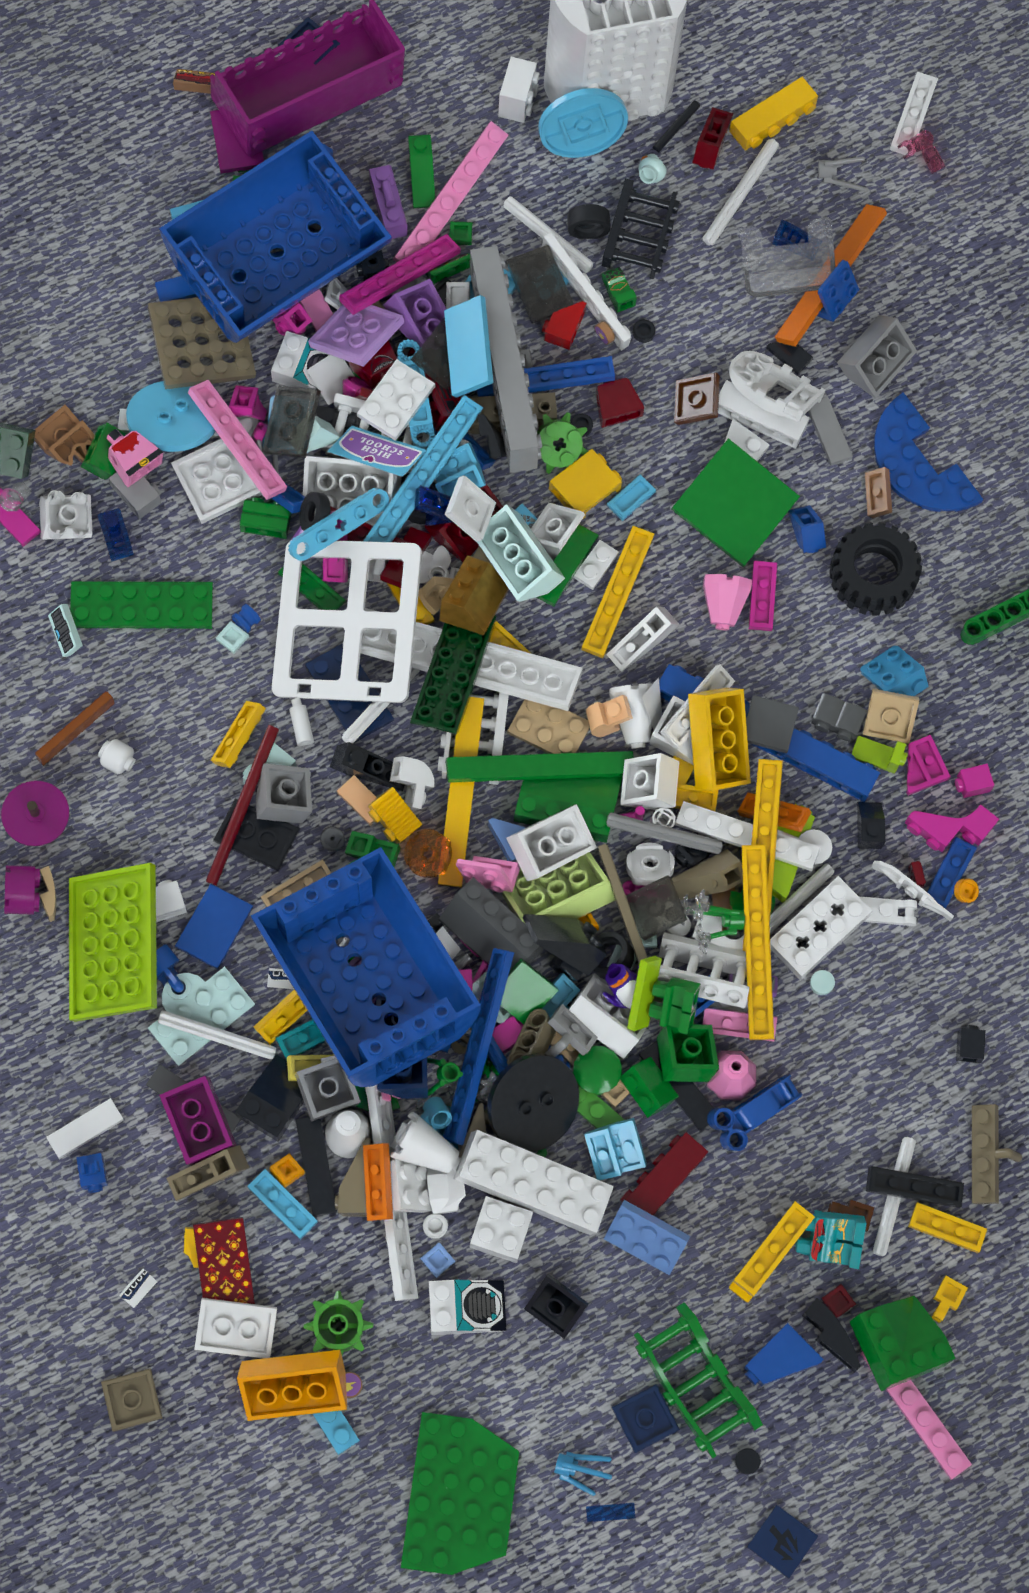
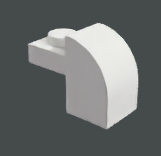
[390,756,434,810]

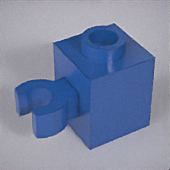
[76,1153,108,1193]

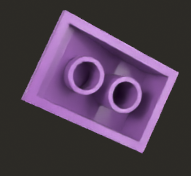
[383,279,447,356]

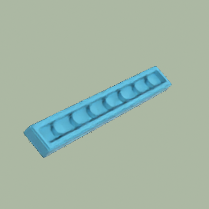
[363,395,483,542]

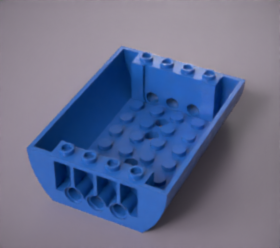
[251,847,481,1087]

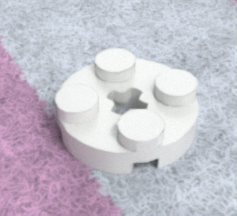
[626,843,675,886]

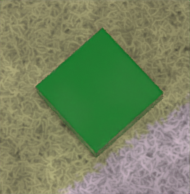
[449,221,472,245]

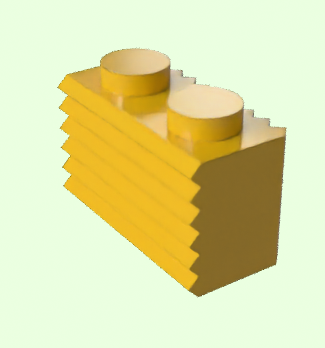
[368,787,422,844]

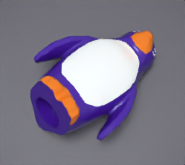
[603,963,639,1009]

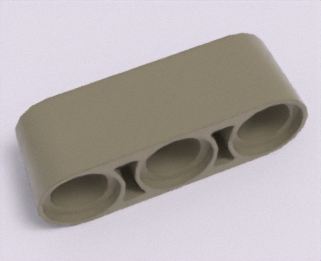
[507,1009,556,1065]

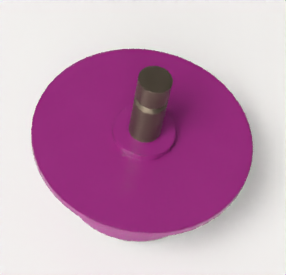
[1,781,69,846]

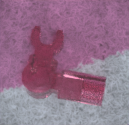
[897,130,945,174]

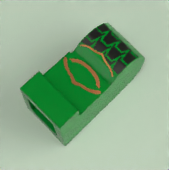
[602,267,637,313]

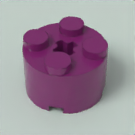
[4,865,40,915]

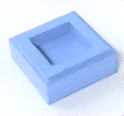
[420,1242,455,1278]

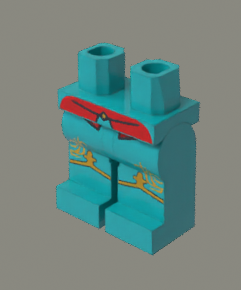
[795,1210,867,1269]

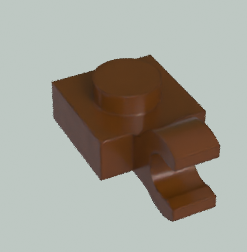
[827,1200,875,1232]

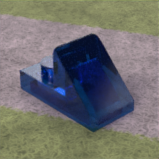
[415,485,453,525]

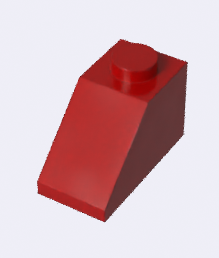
[542,301,587,350]

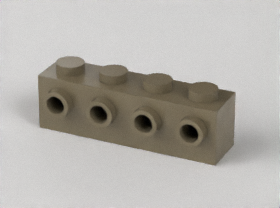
[468,392,557,434]

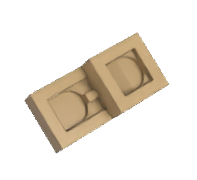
[40,866,57,922]

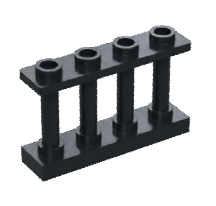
[602,178,680,279]

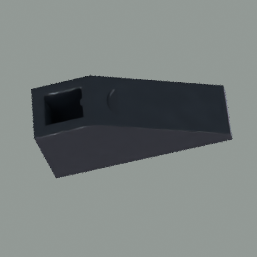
[330,742,405,792]

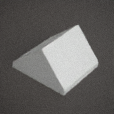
[531,503,585,560]

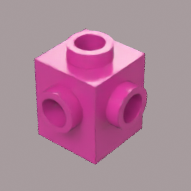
[272,303,313,336]

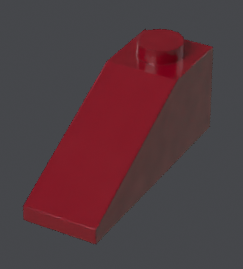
[692,107,733,170]

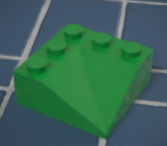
[850,1295,956,1392]

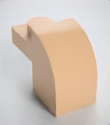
[586,695,633,737]

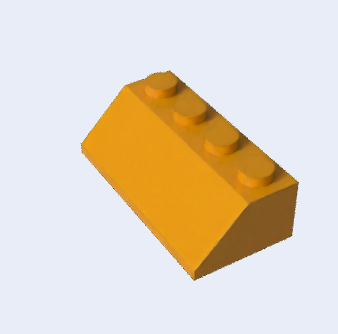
[237,1350,347,1421]

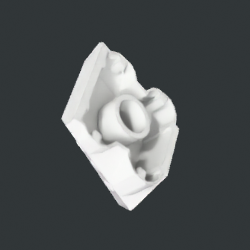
[39,490,92,540]

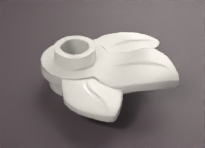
[419,545,451,584]

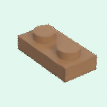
[865,467,892,518]

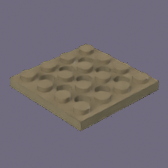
[148,297,256,389]

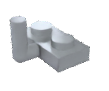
[545,1004,598,1057]

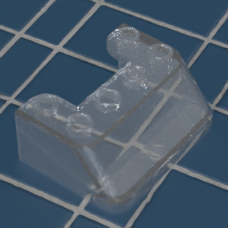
[739,217,836,297]

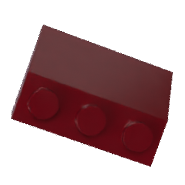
[424,484,503,562]

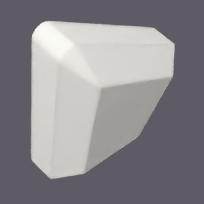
[324,278,348,310]

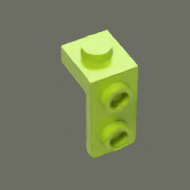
[851,736,908,774]

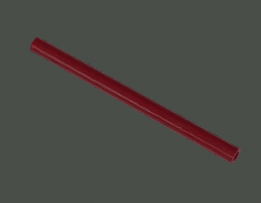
[206,725,279,886]

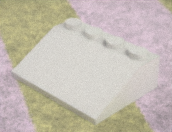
[303,455,401,526]

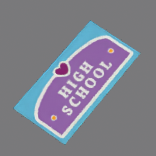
[327,426,427,477]

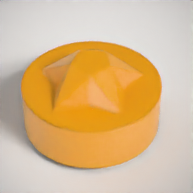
[954,879,979,903]

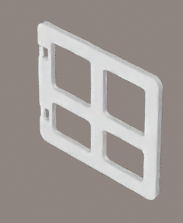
[272,540,422,703]

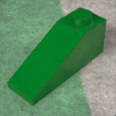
[408,135,435,209]

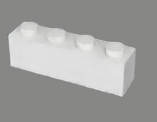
[718,380,809,449]

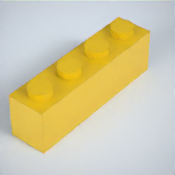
[729,76,818,151]

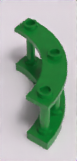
[634,1302,763,1459]

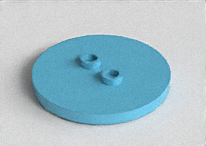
[538,88,628,158]
[126,381,216,452]

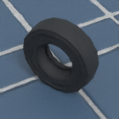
[299,492,331,531]

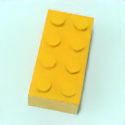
[688,688,751,791]

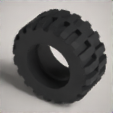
[829,522,922,616]

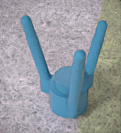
[554,1452,612,1496]

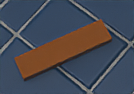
[35,691,115,766]

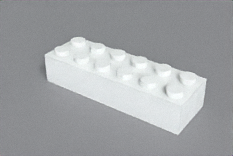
[453,1130,614,1235]

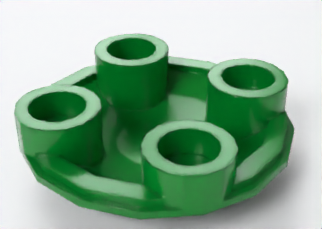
[573,1045,622,1095]

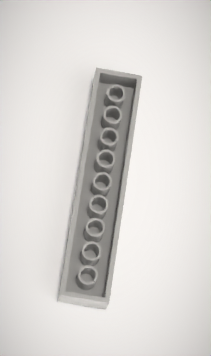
[470,246,542,473]

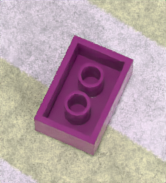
[159,1076,237,1166]

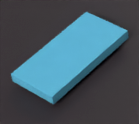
[444,295,493,397]

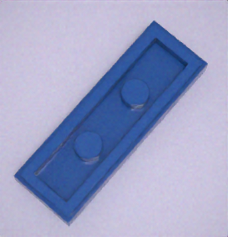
[927,837,977,909]

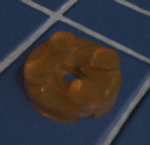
[404,829,452,878]

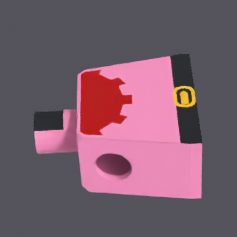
[107,429,163,487]

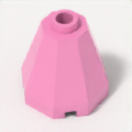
[703,574,752,631]
[707,1051,756,1101]

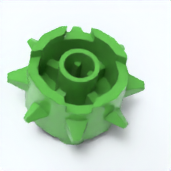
[537,412,588,474]
[304,1291,373,1355]

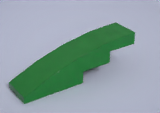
[536,525,599,607]

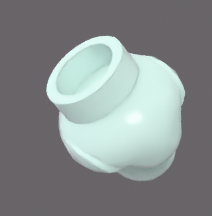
[638,153,667,184]

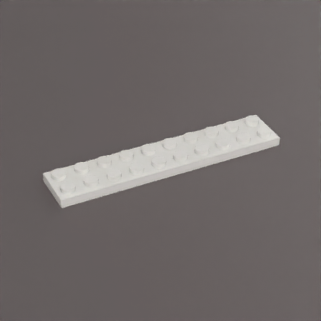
[343,608,583,711]

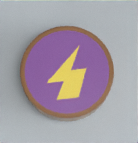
[594,321,615,345]
[346,1372,362,1398]

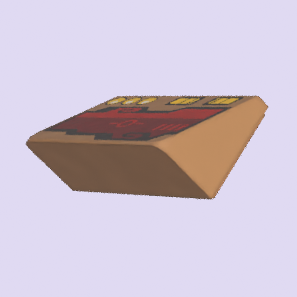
[173,69,215,94]

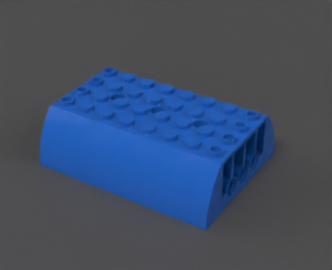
[159,131,392,343]

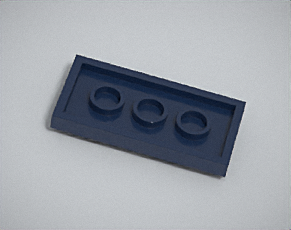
[305,643,394,744]

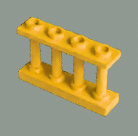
[729,1201,815,1303]

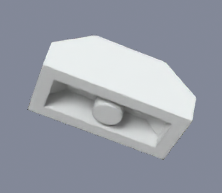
[427,1167,466,1214]

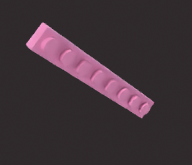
[393,121,508,262]

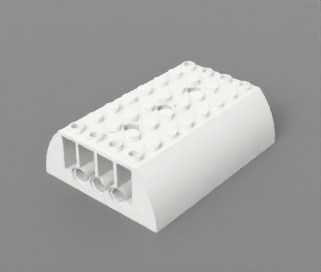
[544,0,687,121]

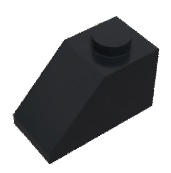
[857,802,886,849]

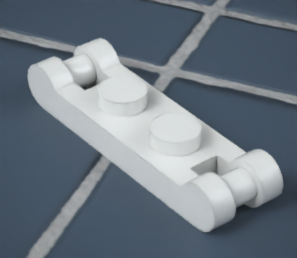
[832,896,917,926]

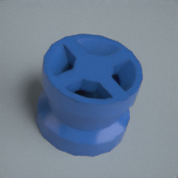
[231,604,261,633]

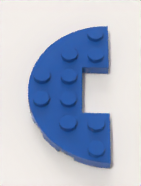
[874,392,983,512]

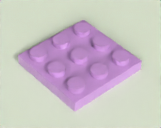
[308,305,404,367]

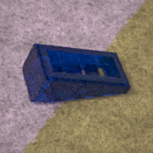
[772,220,822,261]

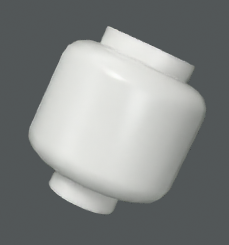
[98,739,136,774]

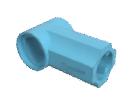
[420,1096,452,1131]

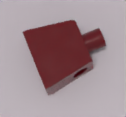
[596,377,644,428]

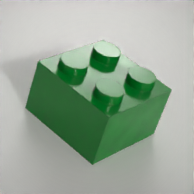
[657,1024,719,1082]

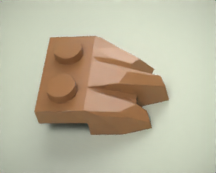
[34,405,94,466]

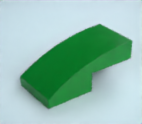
[345,831,401,867]

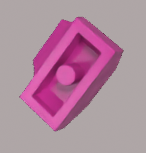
[229,385,267,421]

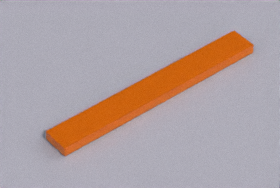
[775,204,887,347]

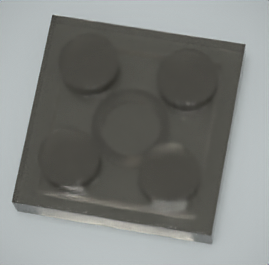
[626,875,687,941]

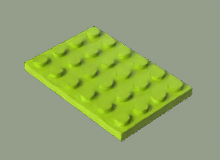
[69,863,157,1022]

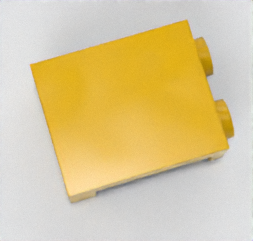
[549,449,622,519]

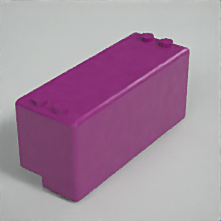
[210,0,405,156]

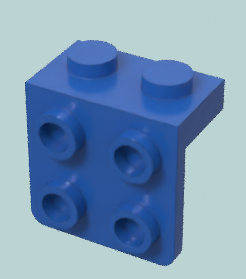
[817,260,860,322]

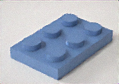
[604,1200,691,1275]

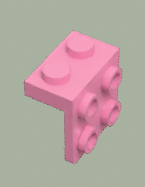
[456,856,520,893]

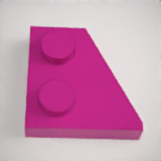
[906,735,951,796]

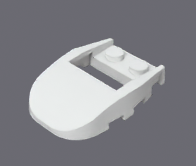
[729,351,825,422]

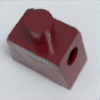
[349,341,398,389]

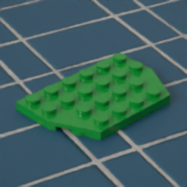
[401,1412,519,1575]

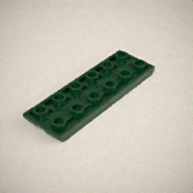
[410,615,496,734]

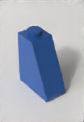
[744,1323,824,1386]

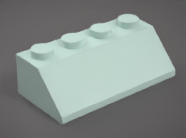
[477,504,565,602]

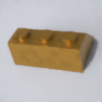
[439,556,509,635]

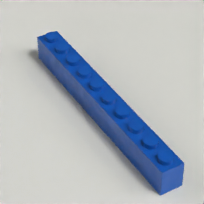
[659,664,880,802]

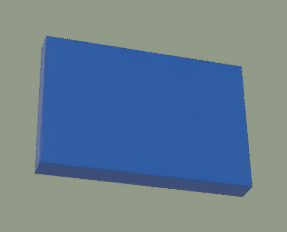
[175,884,253,970]

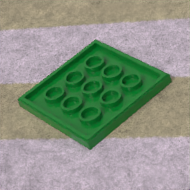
[671,438,800,567]

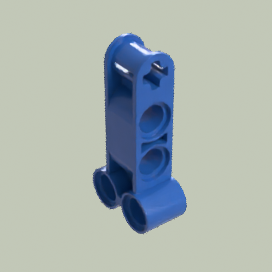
[707,1073,803,1151]

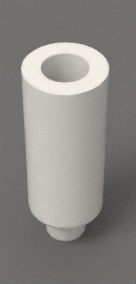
[289,698,314,746]

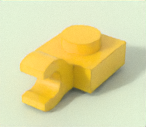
[932,1276,968,1323]

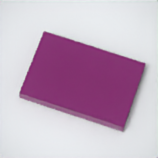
[210,110,264,174]

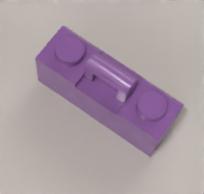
[369,165,408,239]

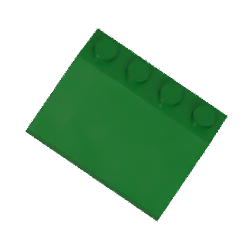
[514,777,622,843]

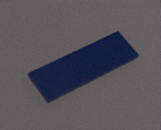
[586,1503,635,1522]

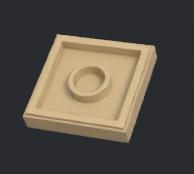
[863,689,919,744]

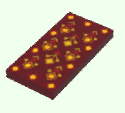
[193,1217,255,1304]

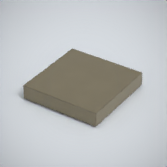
[101,1368,163,1432]

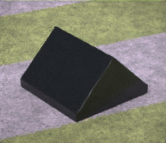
[524,1274,589,1339]

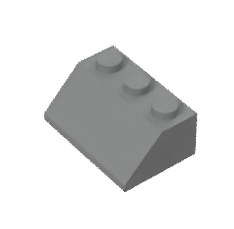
[837,315,917,399]

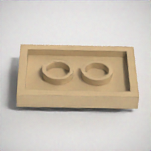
[507,699,590,754]

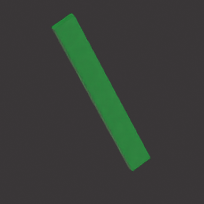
[445,751,634,783]

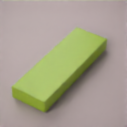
[627,956,662,1031]

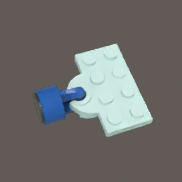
[148,944,255,1067]

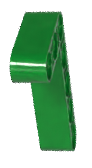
[960,589,1029,645]

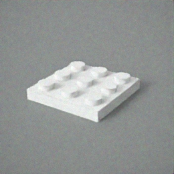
[171,439,263,524]

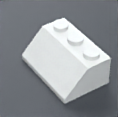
[568,973,652,1059]

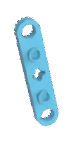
[397,339,435,450]
[288,488,389,561]

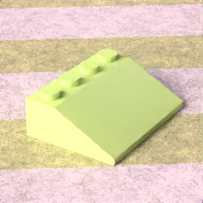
[502,852,615,923]

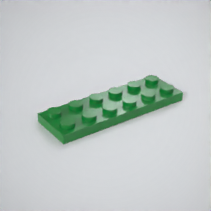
[70,581,213,629]

